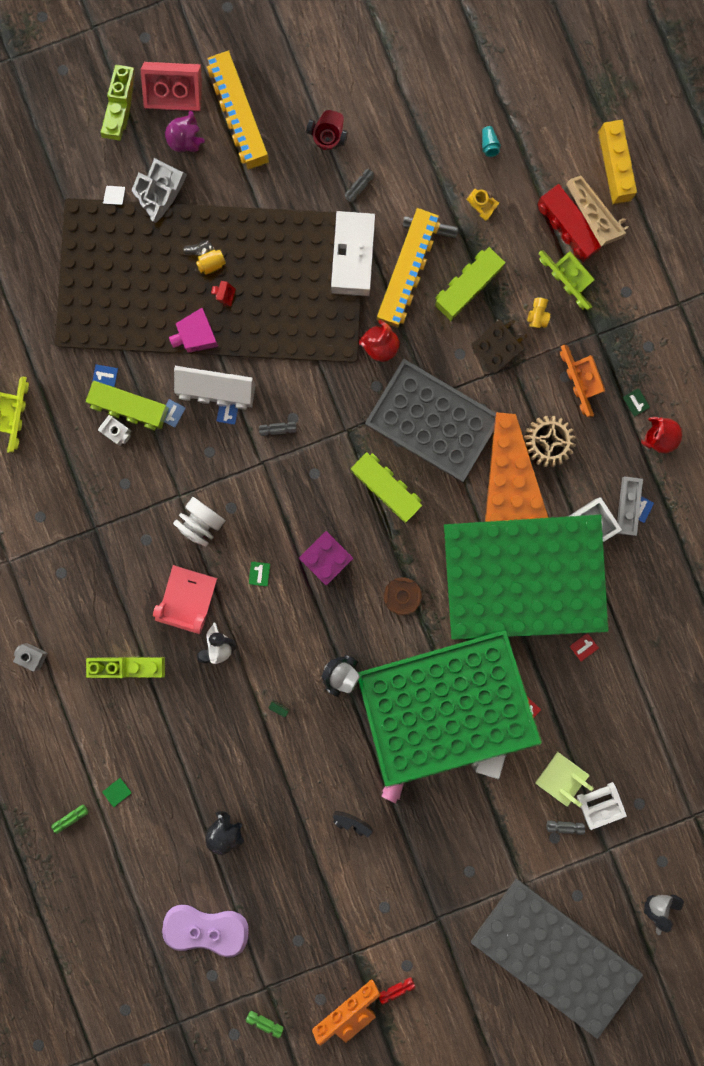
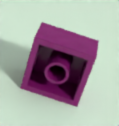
[299,531,353,586]

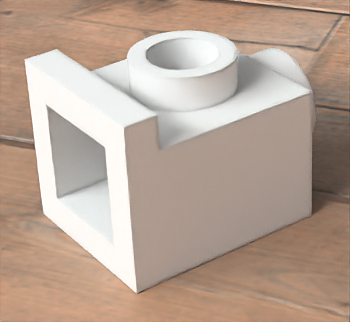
[98,415,131,446]

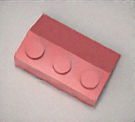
[140,62,202,111]

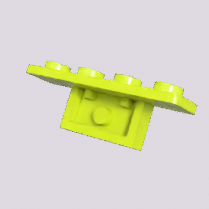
[0,376,29,453]

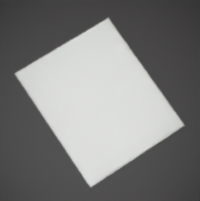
[103,186,125,204]

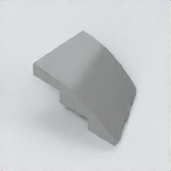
[132,158,187,222]

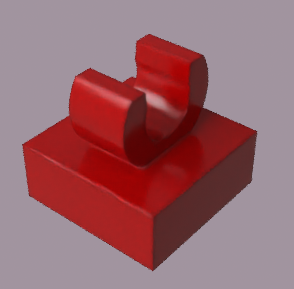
[211,281,236,307]

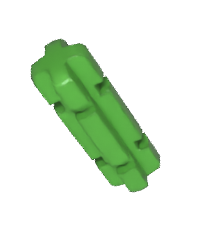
[51,805,88,834]
[246,1011,283,1038]

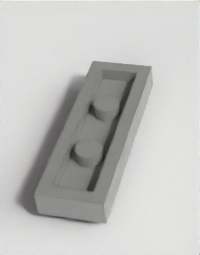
[616,477,643,536]

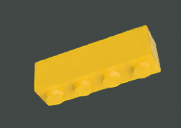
[598,120,637,204]

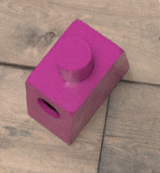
[169,308,218,352]

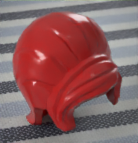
[359,320,400,362]
[641,417,683,453]

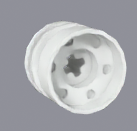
[173,497,226,547]

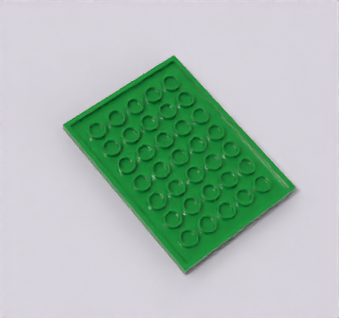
[444,514,608,639]
[358,630,542,788]

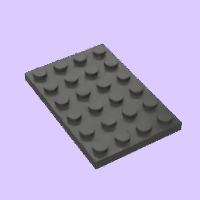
[365,359,496,483]

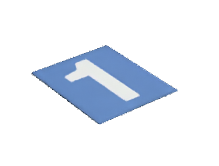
[164,399,185,428]

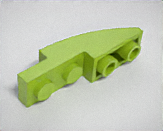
[101,65,134,141]
[86,657,165,678]

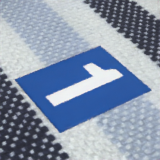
[92,364,118,387]
[217,404,238,425]
[639,496,654,523]

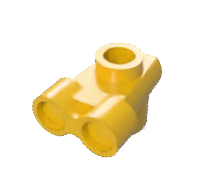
[466,189,499,221]
[527,298,550,328]

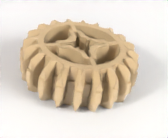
[523,416,575,467]

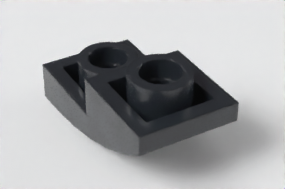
[333,811,373,838]

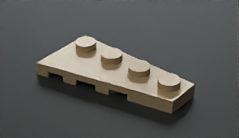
[566,176,626,246]

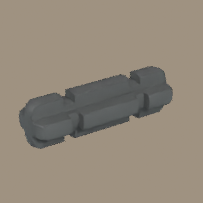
[345,169,374,202]
[259,422,297,436]
[546,821,585,835]

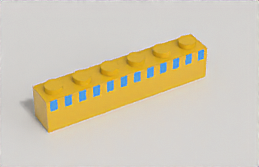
[206,50,269,169]
[377,208,440,328]

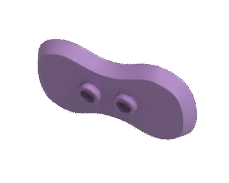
[162,905,249,957]

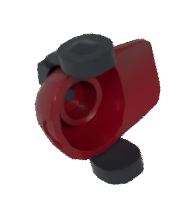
[306,110,348,151]

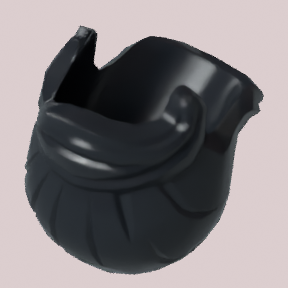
[205,811,244,855]

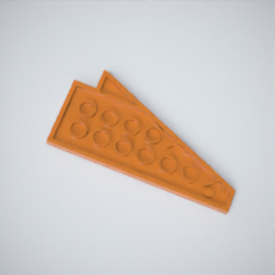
[485,412,548,522]

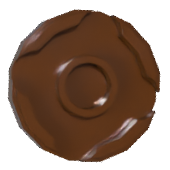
[383,577,422,615]

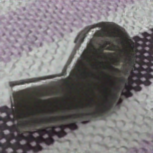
[184,240,213,255]

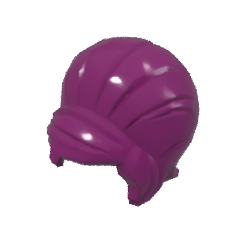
[165,111,205,152]

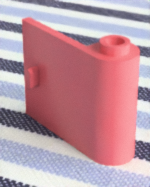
[153,565,217,634]

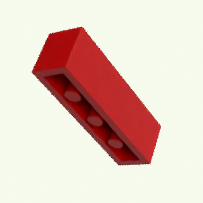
[538,184,603,262]

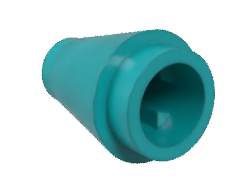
[482,126,501,157]

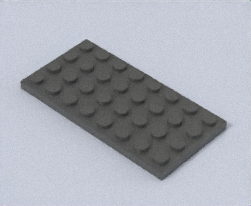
[471,878,643,1039]

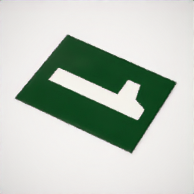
[623,388,650,417]

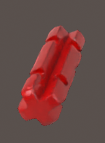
[378,978,415,1005]

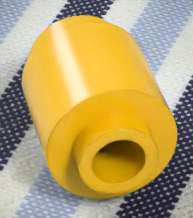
[196,250,226,275]

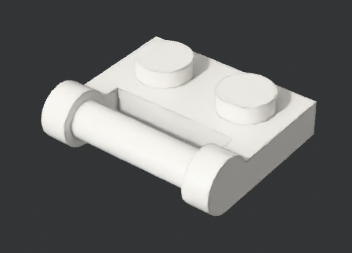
[577,782,627,830]

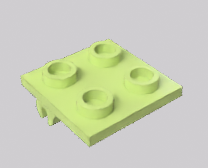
[536,752,594,808]

